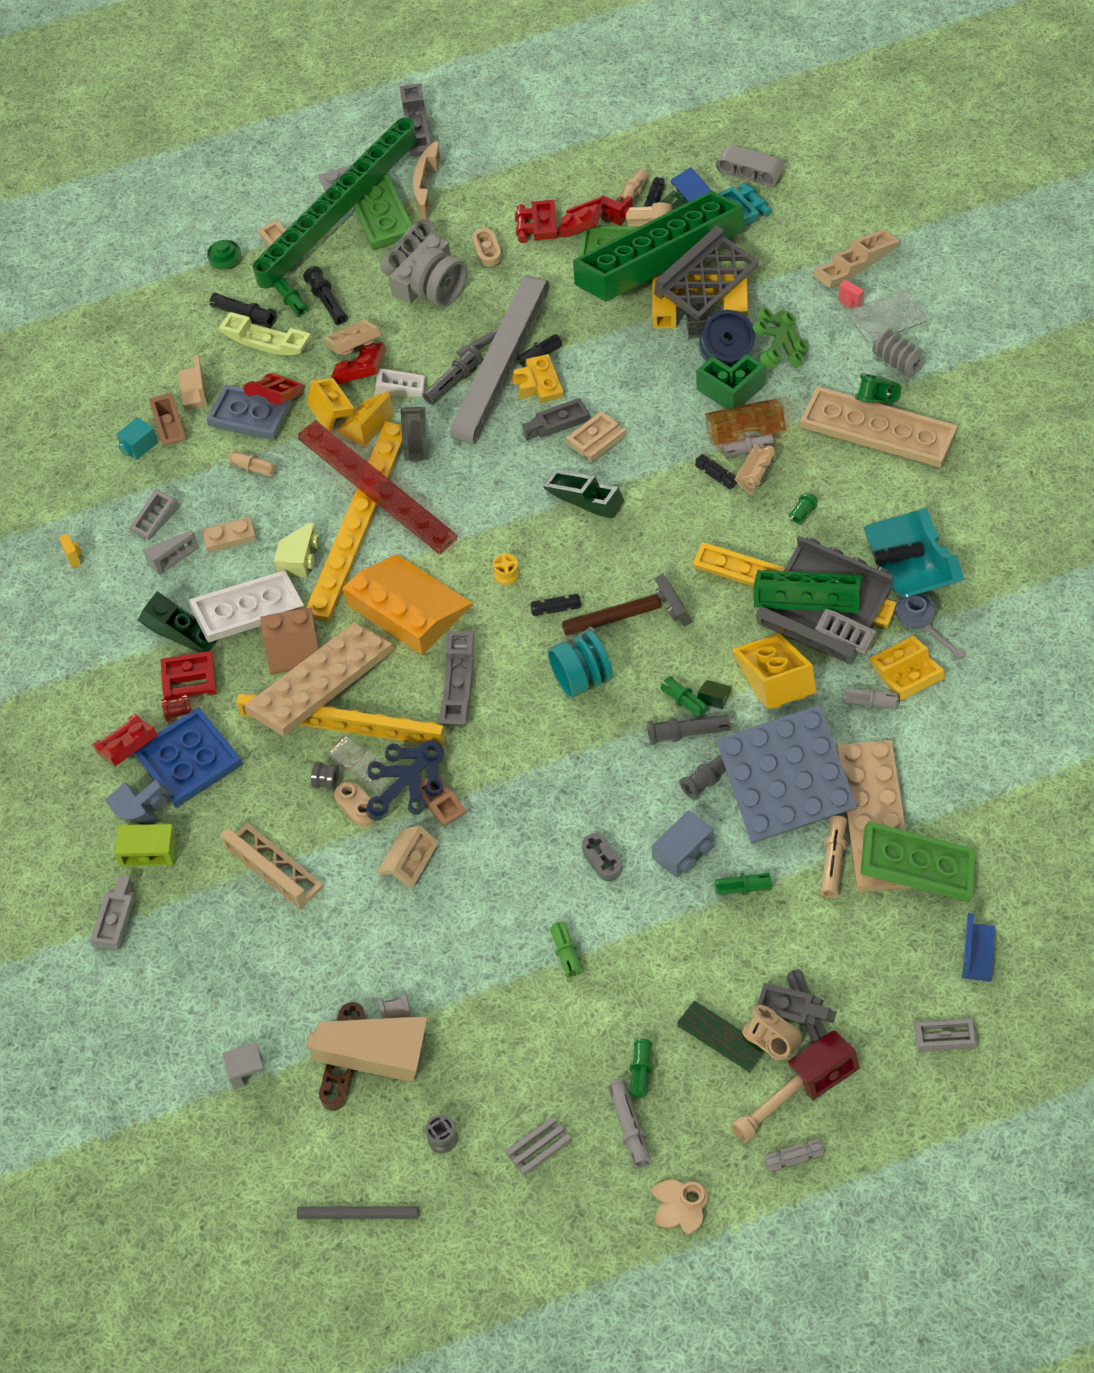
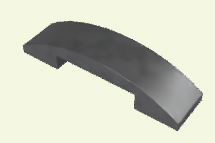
[399,83,431,156]
[439,631,474,726]

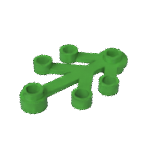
[753,307,809,370]

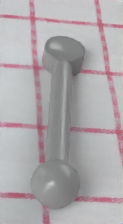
[922,623,965,659]

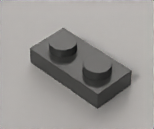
[654,573,693,626]

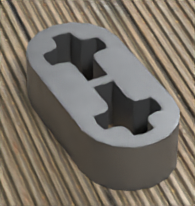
[582,834,622,881]

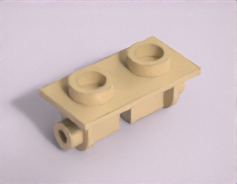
[734,444,776,495]

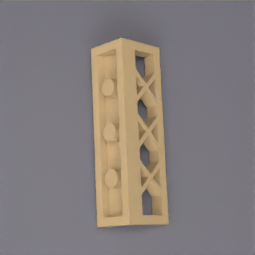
[220,823,324,909]

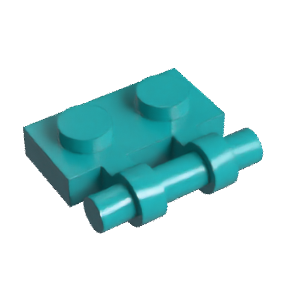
[718,183,772,226]

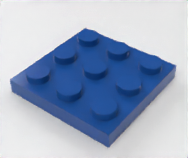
[133,707,243,808]

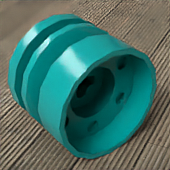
[547,630,613,699]

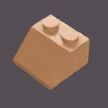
[260,607,319,675]

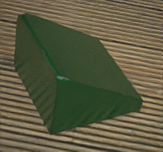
[698,680,732,710]

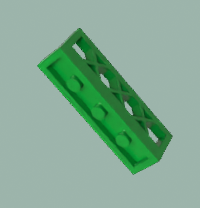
[754,570,862,613]

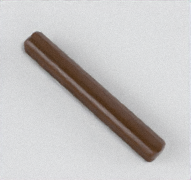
[562,594,661,636]

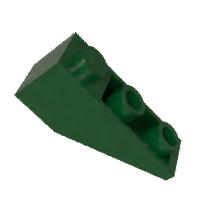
[137,591,217,653]

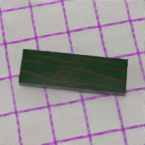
[677,1000,766,1073]

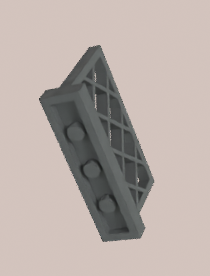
[654,226,759,321]

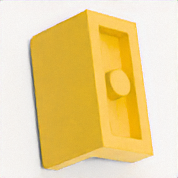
[307,378,355,433]

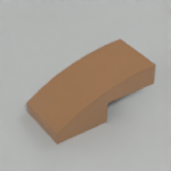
[420,775,466,827]

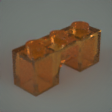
[705,399,786,446]

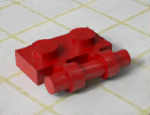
[515,200,557,243]

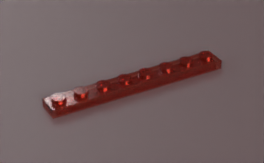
[298,420,458,555]

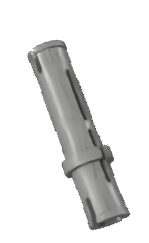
[608,1080,652,1169]

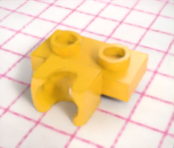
[512,354,564,403]

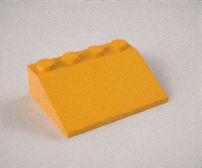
[343,554,473,655]

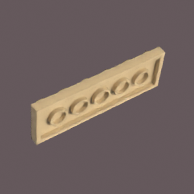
[800,386,958,468]
[244,622,393,736]
[837,740,912,892]

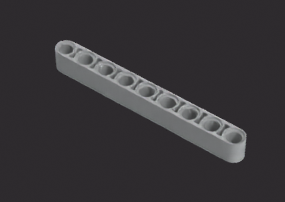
[450,275,550,444]

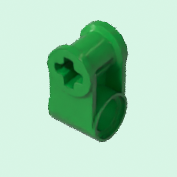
[854,373,902,404]

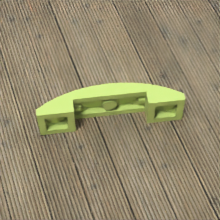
[219,312,312,355]

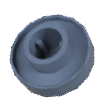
[896,593,935,629]

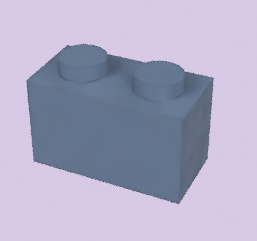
[651,810,714,878]

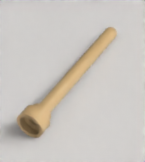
[731,1075,803,1143]

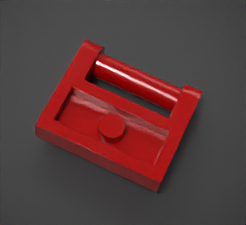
[243,372,305,405]
[160,651,217,703]
[92,713,158,767]

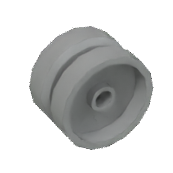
[410,247,468,308]

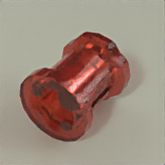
[161,694,192,722]

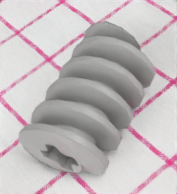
[872,328,926,378]

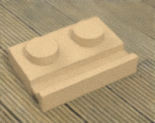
[566,411,627,463]

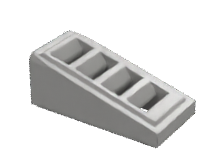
[129,489,181,540]
[143,530,199,575]
[815,608,877,656]

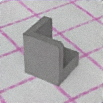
[222,1043,263,1090]

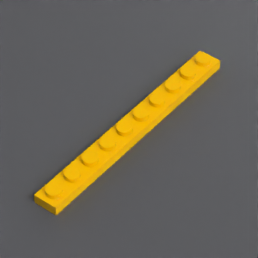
[306,421,409,622]

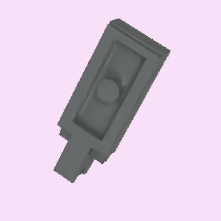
[522,398,590,440]
[757,983,837,1026]

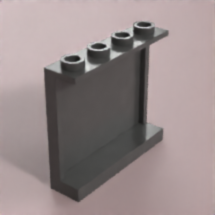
[756,535,894,665]

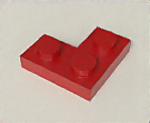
[331,342,386,384]

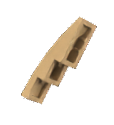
[813,229,900,288]

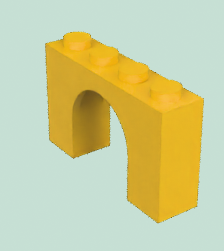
[652,273,748,328]

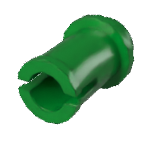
[788,492,818,525]

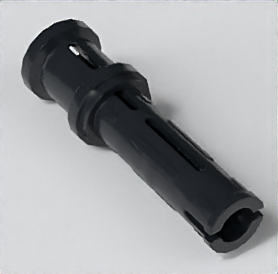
[303,266,348,326]
[210,292,277,329]

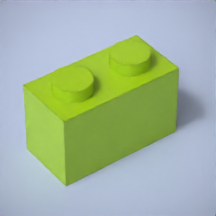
[114,822,177,866]

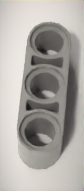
[716,145,785,187]
[380,219,434,276]

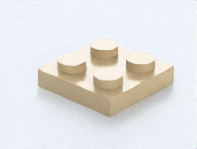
[323,319,381,355]

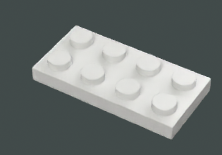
[189,570,304,642]

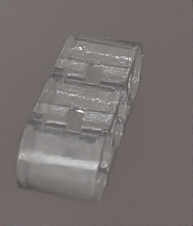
[324,735,398,797]

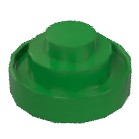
[207,240,241,269]

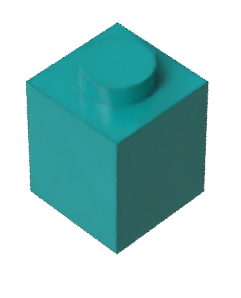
[116,417,158,460]

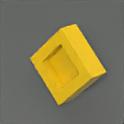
[59,533,83,568]

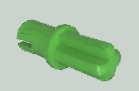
[550,922,583,978]

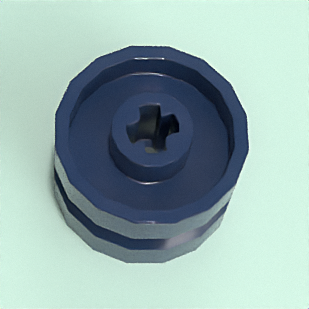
[698,309,755,368]

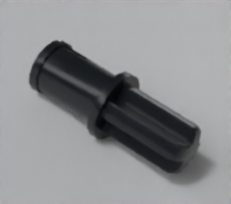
[517,334,562,368]

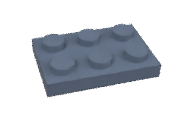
[206,385,292,440]

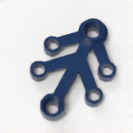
[366,740,445,821]

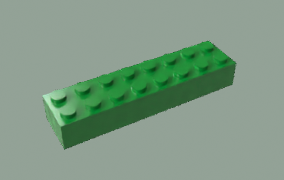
[573,191,744,302]

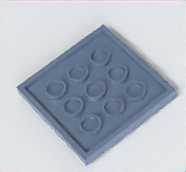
[716,705,857,844]

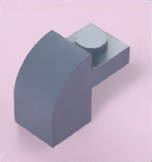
[105,779,174,825]

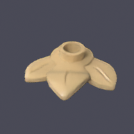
[651,1179,708,1235]

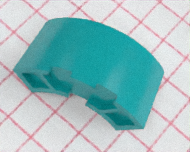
[864,508,964,598]

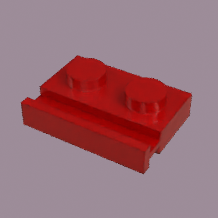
[557,197,606,238]

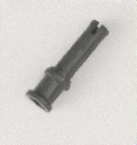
[422,346,483,405]
[647,714,730,745]
[679,754,726,800]

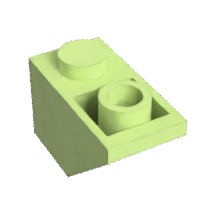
[274,523,320,577]

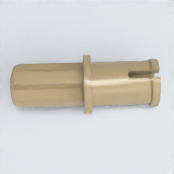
[228,450,276,476]

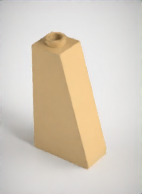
[306,1017,427,1082]

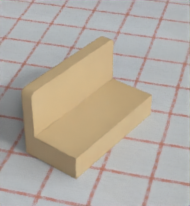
[178,354,208,410]
[377,825,439,887]

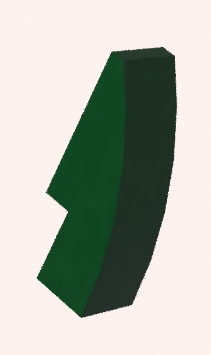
[543,469,625,519]

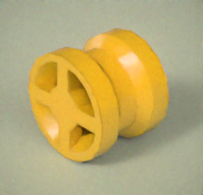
[493,554,519,585]

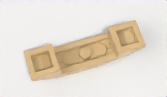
[413,142,441,220]

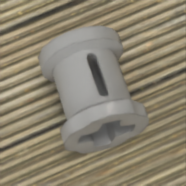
[378,993,411,1019]

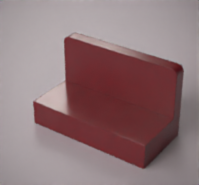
[788,1030,860,1101]

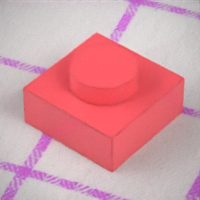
[838,280,864,311]

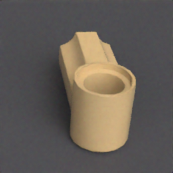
[626,203,673,227]

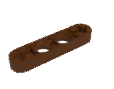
[319,1002,366,1111]

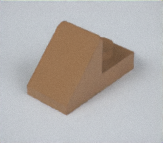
[149,392,186,446]

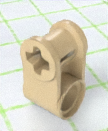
[742,1005,802,1060]

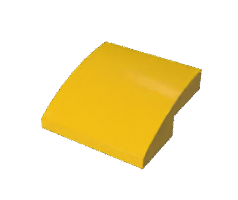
[869,636,945,701]

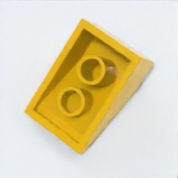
[732,633,817,709]

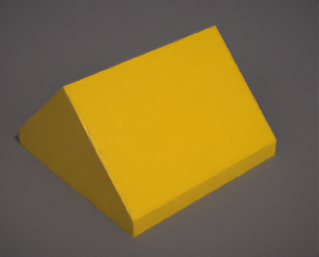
[336,391,394,447]

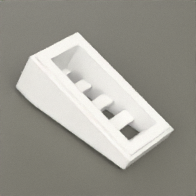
[374,368,425,397]

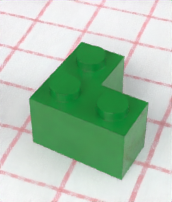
[696,354,765,413]

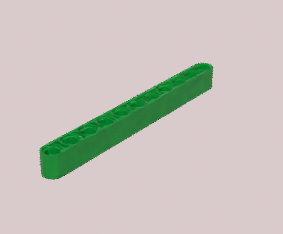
[252,118,417,289]

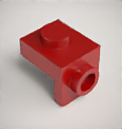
[601,195,633,226]

